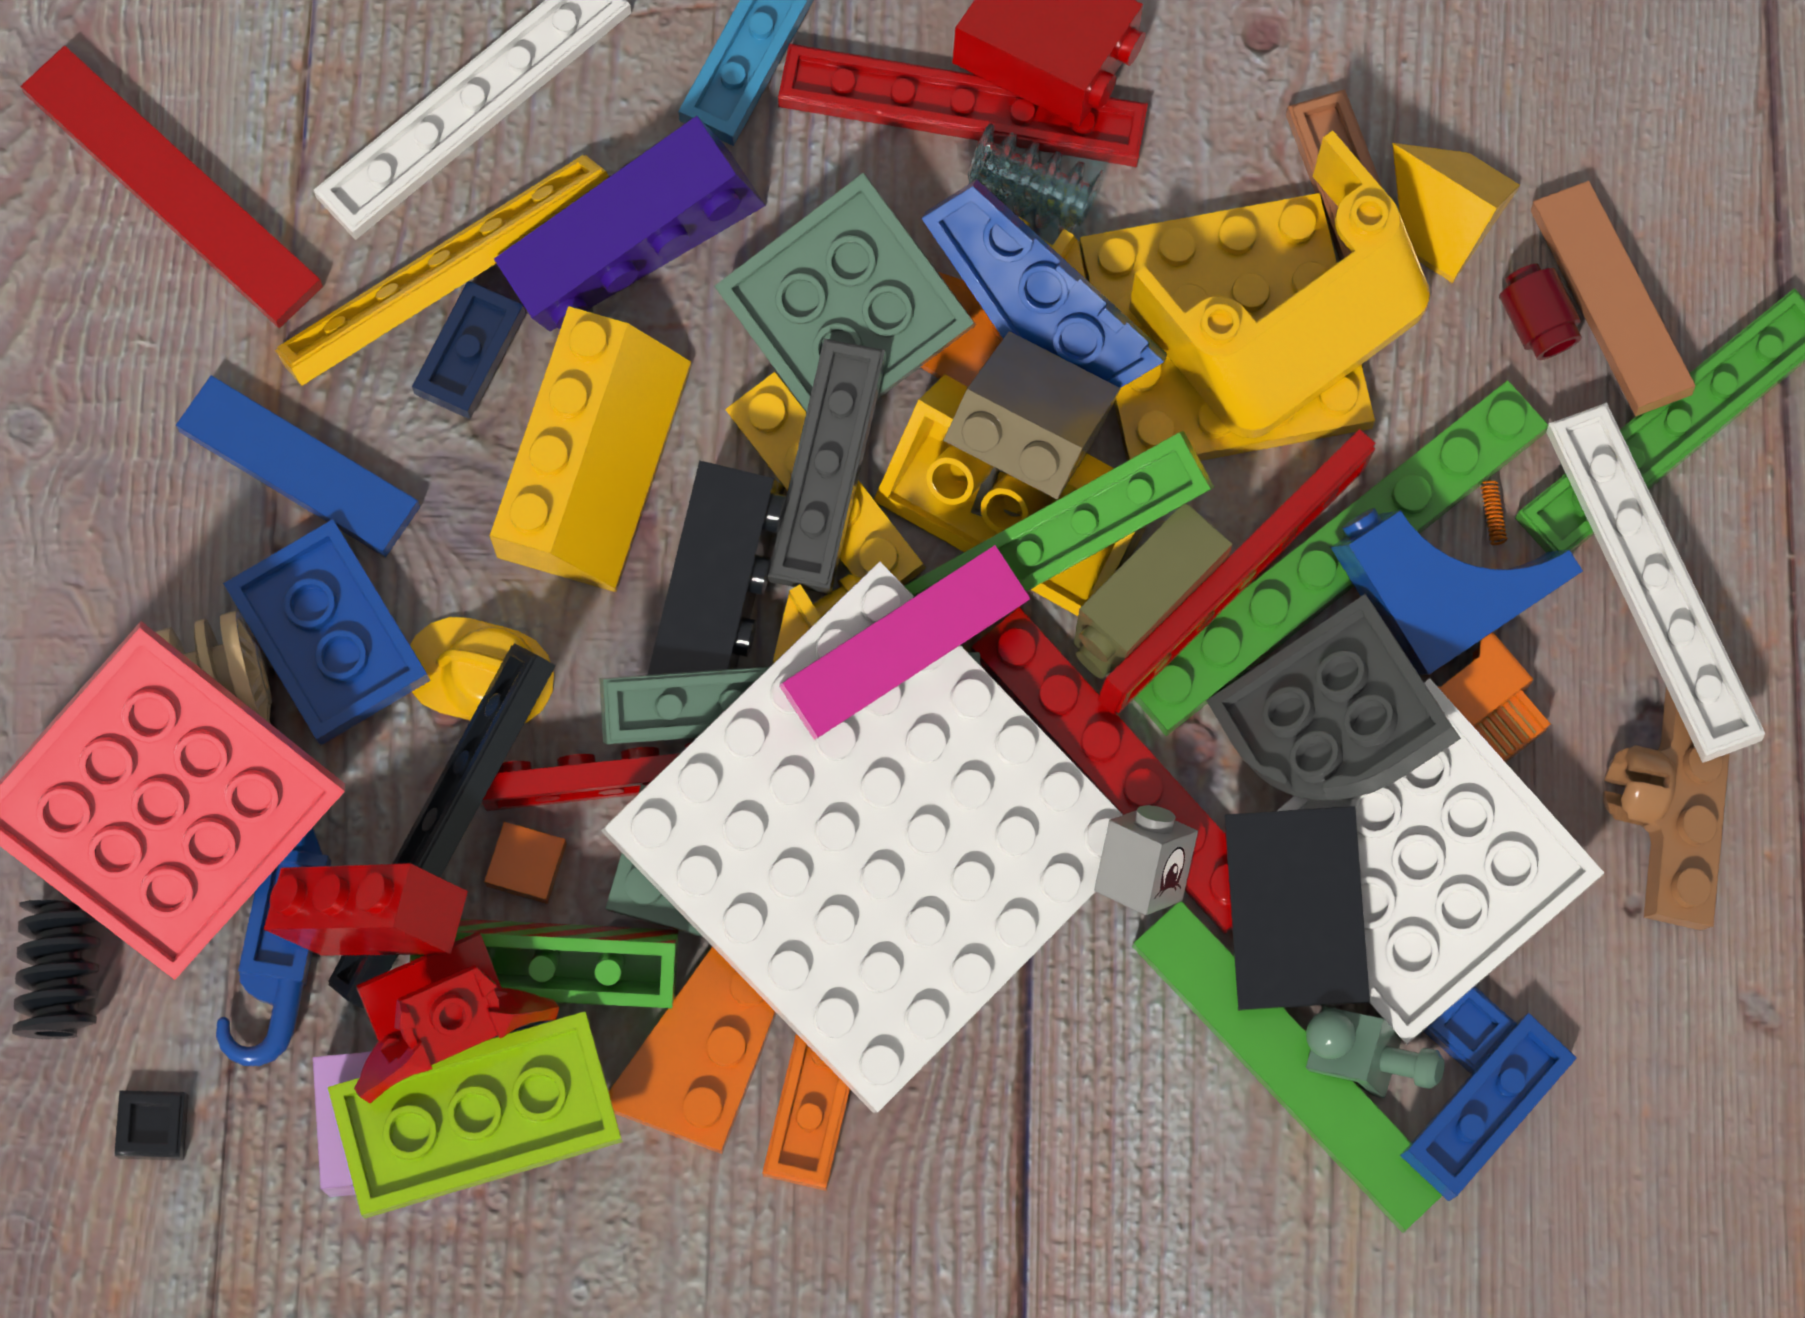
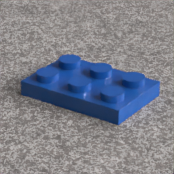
[223,519,431,746]

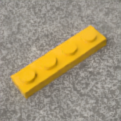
[725,372,926,586]

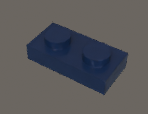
[412,281,526,419]

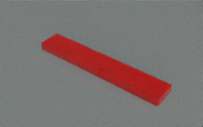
[778,43,1148,167]
[20,45,323,329]
[1097,429,1376,715]

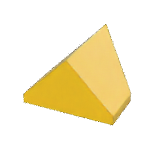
[1392,143,1520,283]

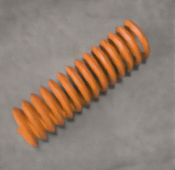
[1480,480,1508,545]

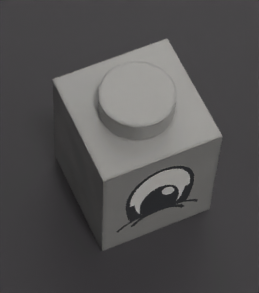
[1094,805,1198,915]

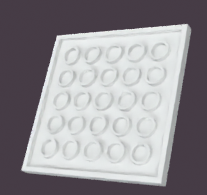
[601,562,1123,1113]

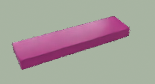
[779,545,1030,740]

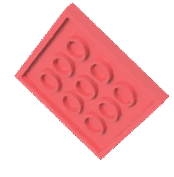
[0,621,345,980]

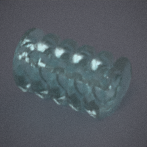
[968,123,1105,235]

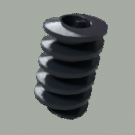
[12,900,101,1040]

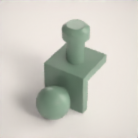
[1306,1006,1445,1098]

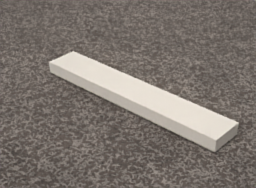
[313,0,631,240]
[1546,403,1765,763]

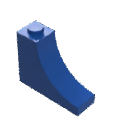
[1330,508,1583,675]

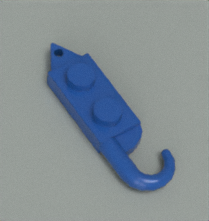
[216,827,332,1066]

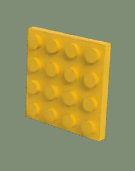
[1079,193,1375,461]

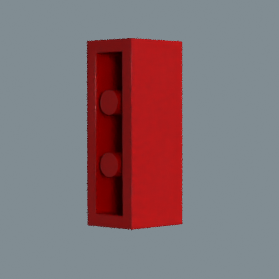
[263,863,468,956]

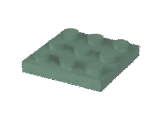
[714,173,976,412]

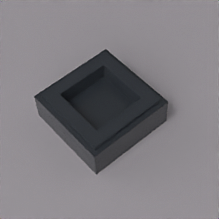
[114,1090,189,1160]

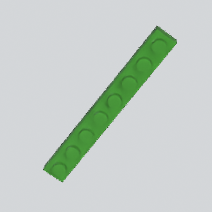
[1134,380,1548,736]

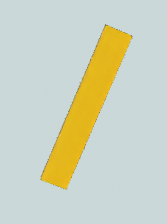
[275,155,609,386]

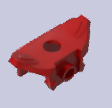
[354,931,559,1103]

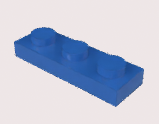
[1400,1013,1577,1201]

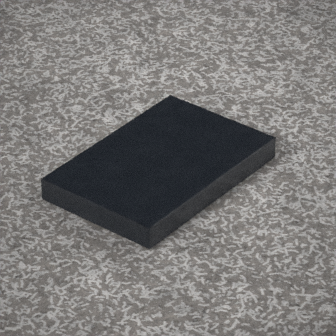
[1224,806,1370,1011]

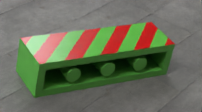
[410,919,679,1008]

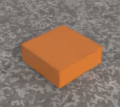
[484,822,567,904]

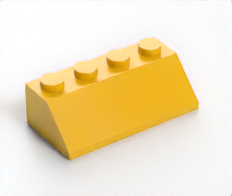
[489,306,692,592]
[874,374,1147,616]

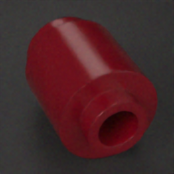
[1499,263,1582,360]

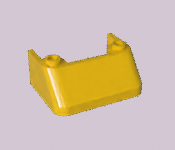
[1129,130,1430,438]

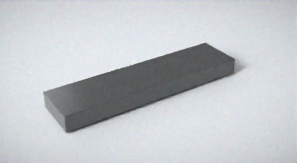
[768,338,887,594]

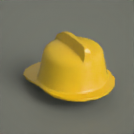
[410,617,554,724]

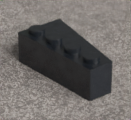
[647,460,787,675]

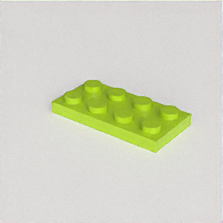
[328,1011,623,1219]

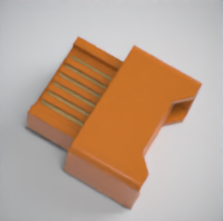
[1437,632,1550,762]

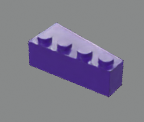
[494,116,766,332]

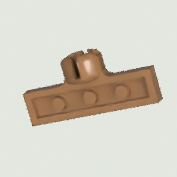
[1603,687,1730,930]

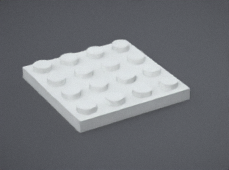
[1277,678,1604,1045]

